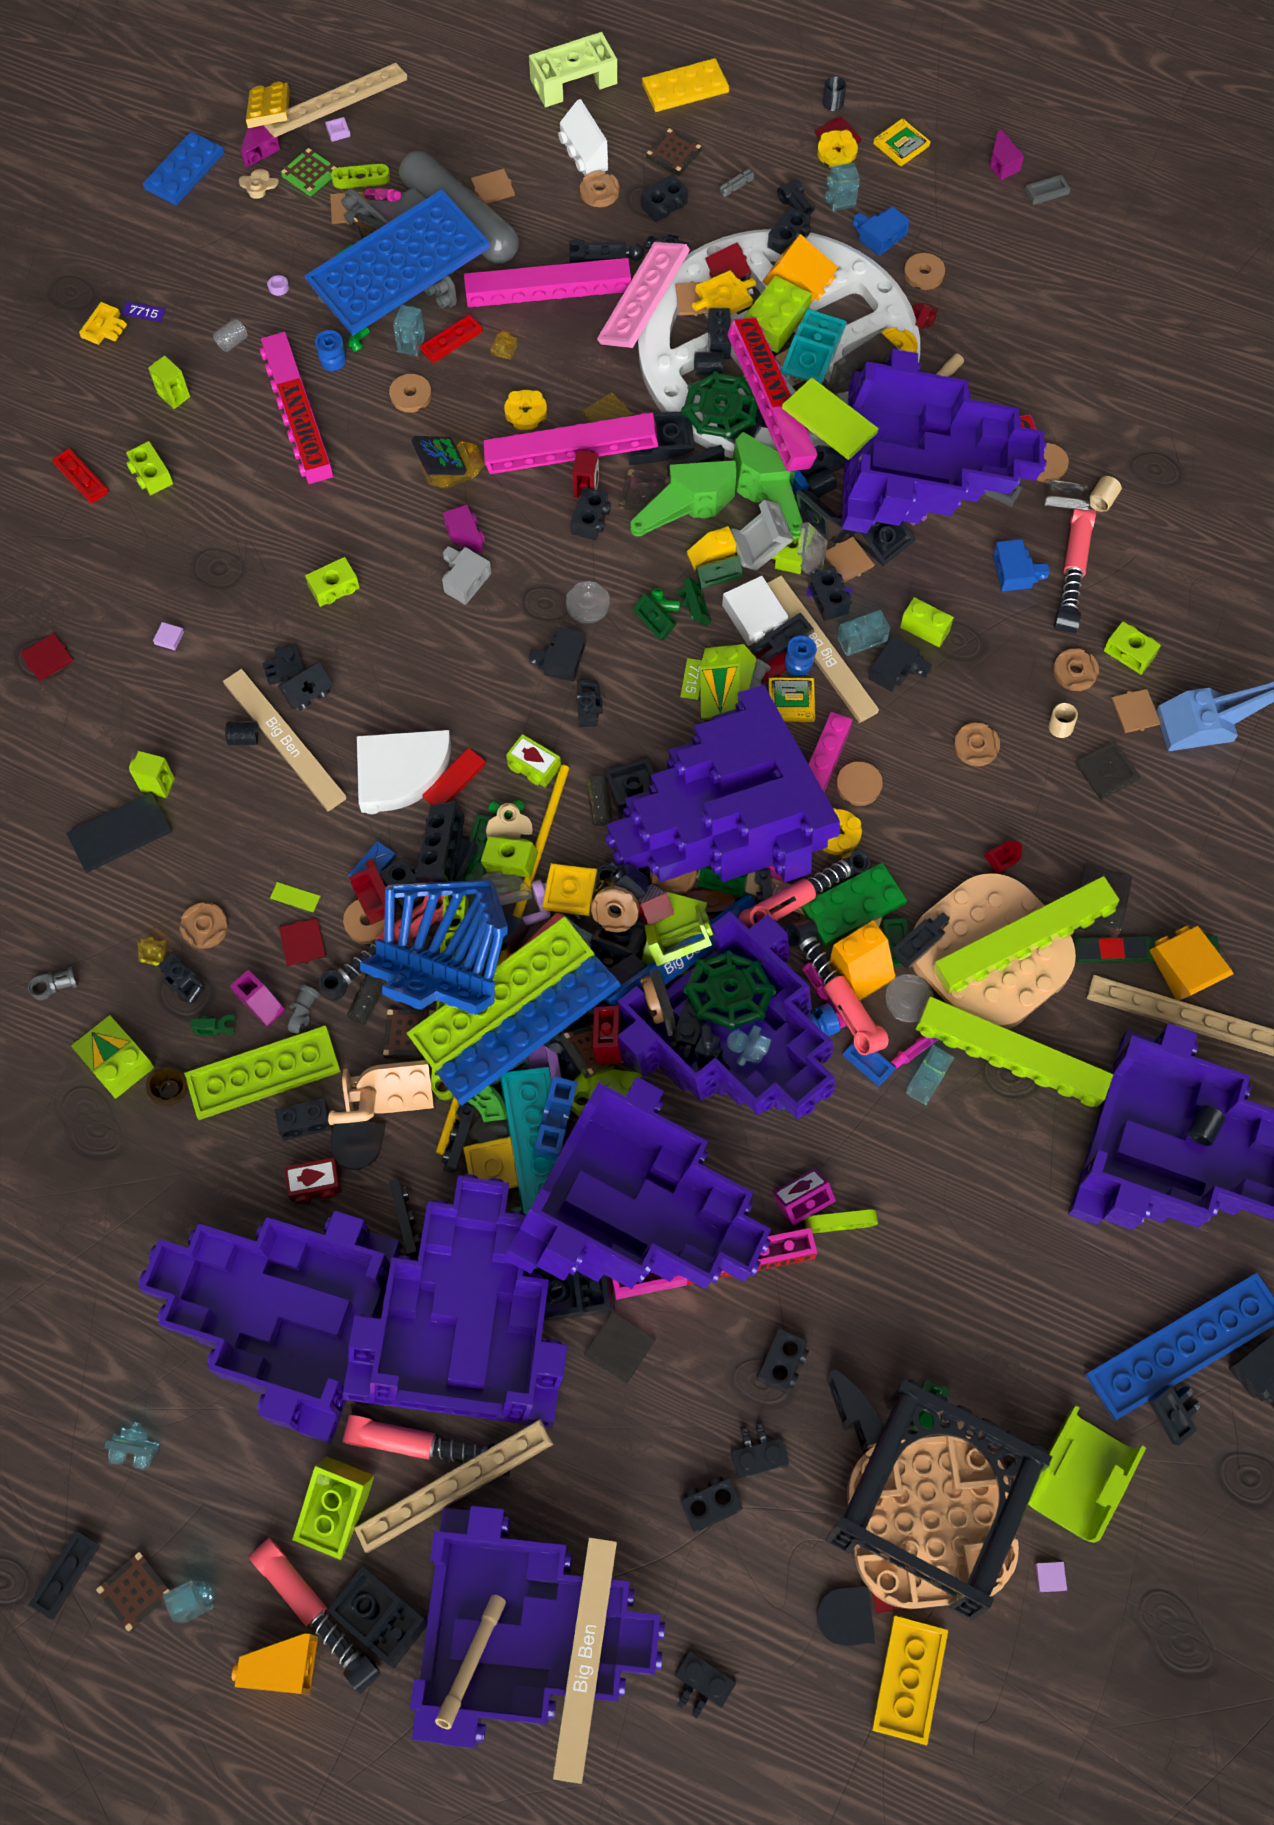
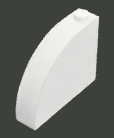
[357,730,451,814]

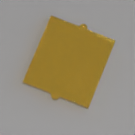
[583,392,633,423]

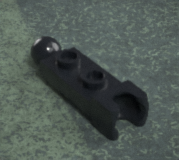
[569,240,644,263]

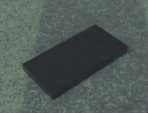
[66,792,172,873]

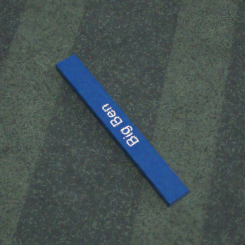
[605,895,756,1017]

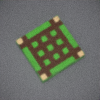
[281,148,337,197]

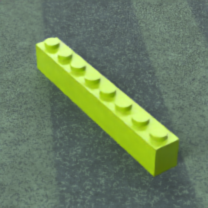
[933,876,1119,994]
[915,997,1113,1107]

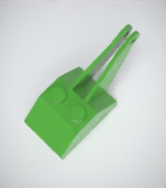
[732,432,804,539]
[630,461,737,536]

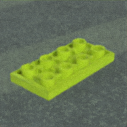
[782,378,878,460]

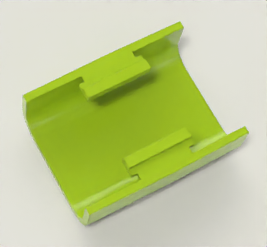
[1028,1406,1146,1543]

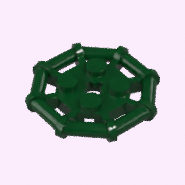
[681,370,758,440]
[683,950,776,1031]

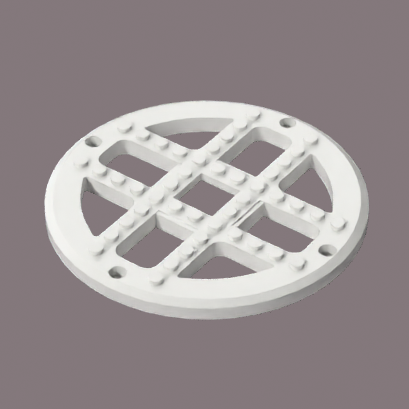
[638,229,920,458]

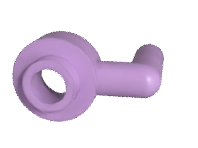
[522,880,551,926]

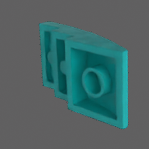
[781,309,847,385]

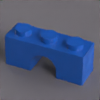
[533,1076,578,1160]

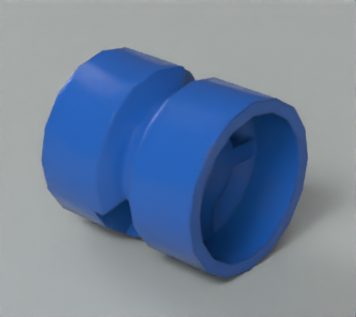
[315,330,346,371]
[784,635,817,676]
[807,1003,840,1037]

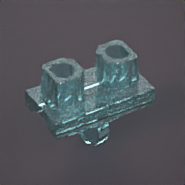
[727,1025,771,1066]
[104,1422,160,1470]

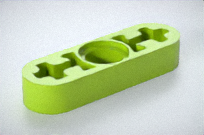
[331,164,390,189]
[804,1210,878,1233]

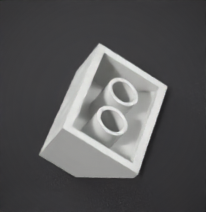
[558,99,608,176]

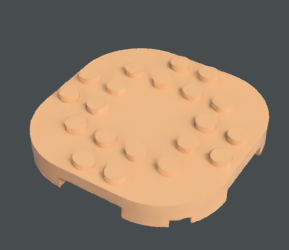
[912,874,1076,1029]
[847,1436,1019,1609]

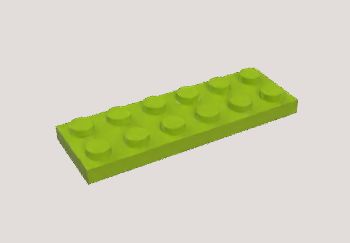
[184,1026,341,1120]

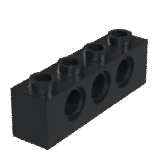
[415,801,465,883]

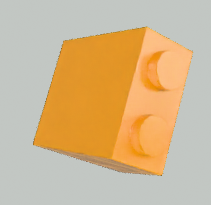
[762,234,838,304]
[830,920,895,1001]
[1149,926,1234,1000]
[232,1634,318,1694]

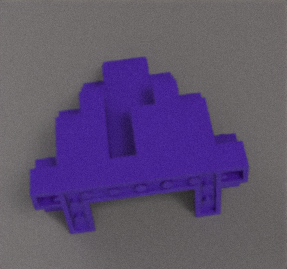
[841,349,1047,533]
[605,685,840,883]
[618,911,835,1120]
[1068,1023,1274,1230]
[503,1077,771,1289]
[343,1174,567,1428]
[139,1211,402,1444]
[410,1506,665,1748]

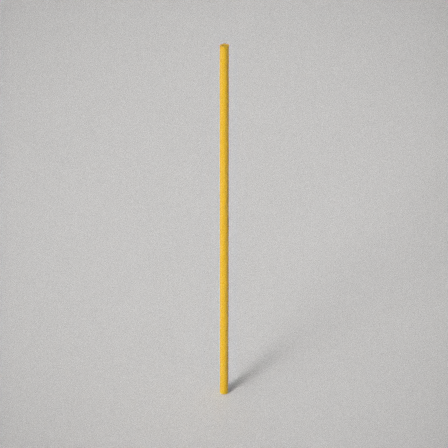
[436,765,569,1155]

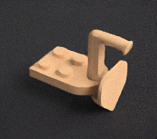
[328,1060,434,1125]

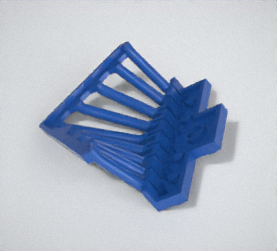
[360,880,507,1015]

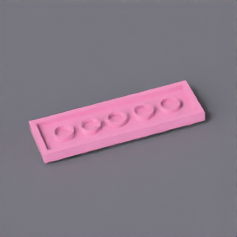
[597,242,690,348]

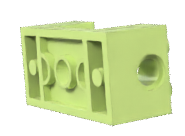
[529,32,617,107]

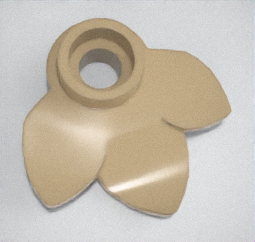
[239,169,279,198]
[486,803,532,840]

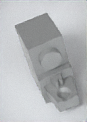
[442,546,491,605]

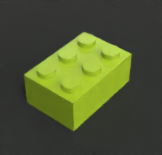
[743,275,812,353]

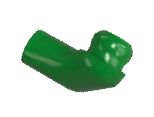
[348,327,370,352]
[651,588,680,612]
[488,800,524,819]

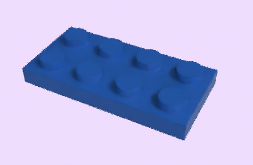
[143,131,224,206]

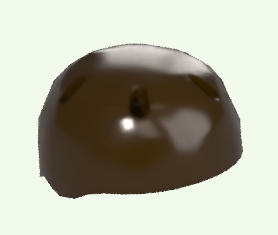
[146,1067,187,1106]

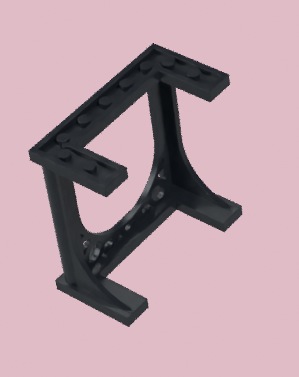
[825,1379,1053,1621]

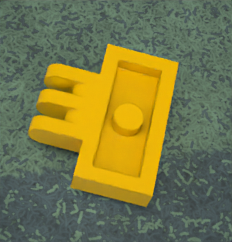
[79,302,127,345]

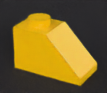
[687,526,736,571]

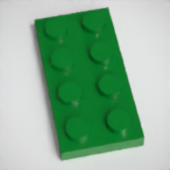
[801,863,907,946]

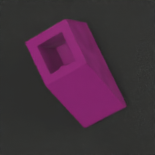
[240,125,280,168]
[990,130,1024,180]
[443,505,485,553]
[230,970,285,1027]

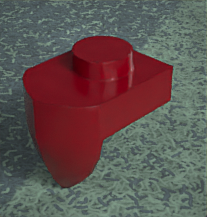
[912,303,938,329]
[984,841,1023,874]

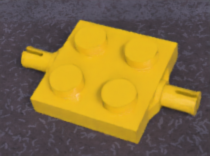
[692,270,756,315]

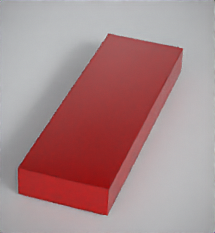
[420,314,483,363]
[52,448,109,504]
[422,748,486,805]

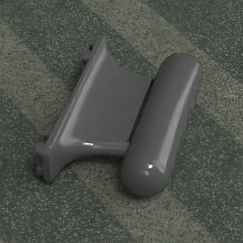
[341,150,520,309]

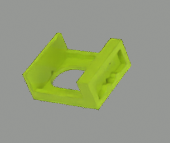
[645,905,714,966]

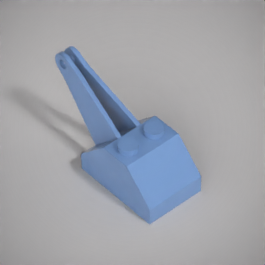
[1156,682,1274,751]

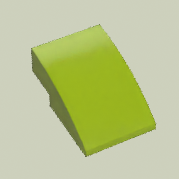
[642,892,707,976]

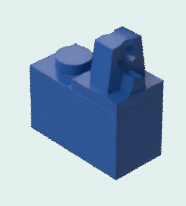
[853,206,910,256]
[993,539,1050,592]

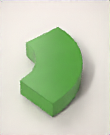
[467,1085,507,1122]

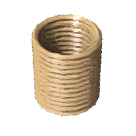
[1088,476,1122,512]
[1049,703,1078,738]

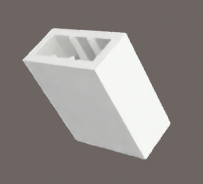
[722,576,788,646]

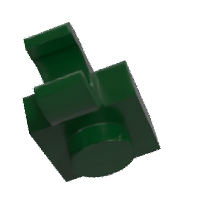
[190,1015,236,1036]

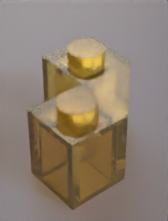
[420,441,486,489]

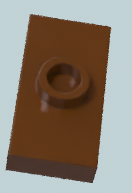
[687,890,735,915]

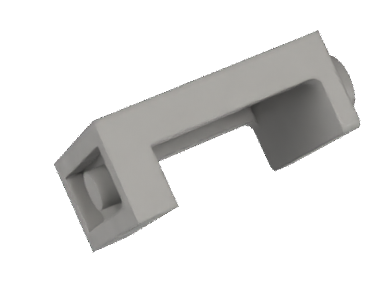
[730,500,793,570]

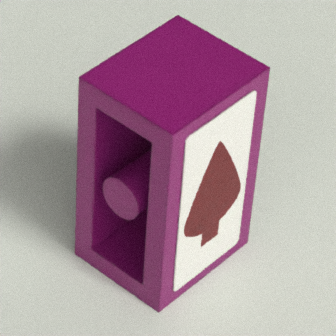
[772,1168,836,1226]

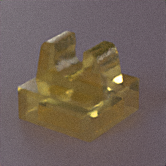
[491,330,518,360]
[138,937,166,966]

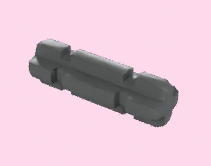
[719,169,754,197]

